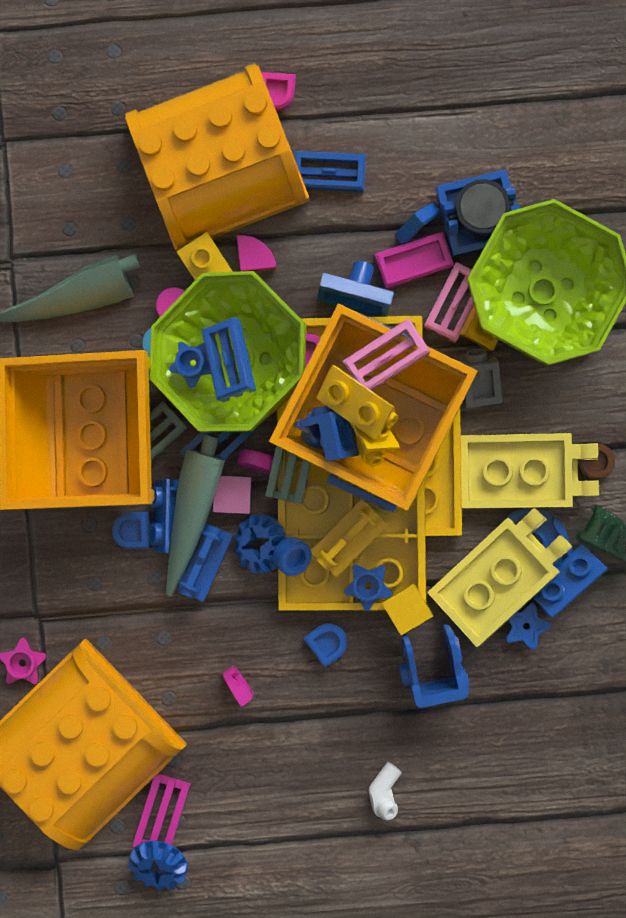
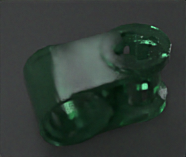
[576,505,626,564]

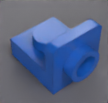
[299,406,359,461]

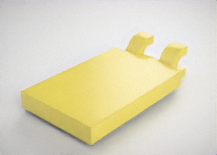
[461,433,599,509]
[427,508,573,647]

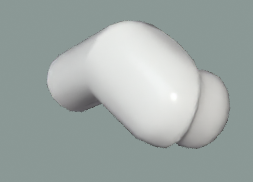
[368,761,402,820]

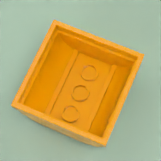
[125,63,310,252]
[269,303,478,511]
[0,350,154,510]
[0,639,187,850]

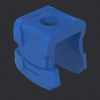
[398,624,469,708]

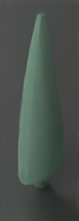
[0,254,141,322]
[166,434,225,596]

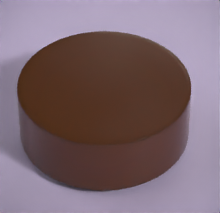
[578,443,615,480]

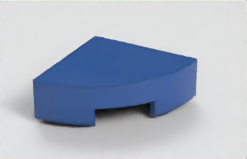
[394,202,441,244]

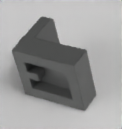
[456,348,503,409]

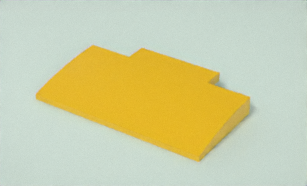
[277,316,462,610]

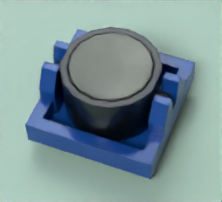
[435,169,520,258]

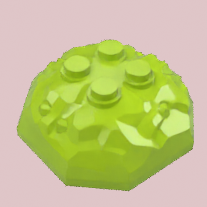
[467,199,626,366]
[149,271,306,432]

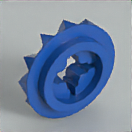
[233,515,287,573]
[128,841,188,892]

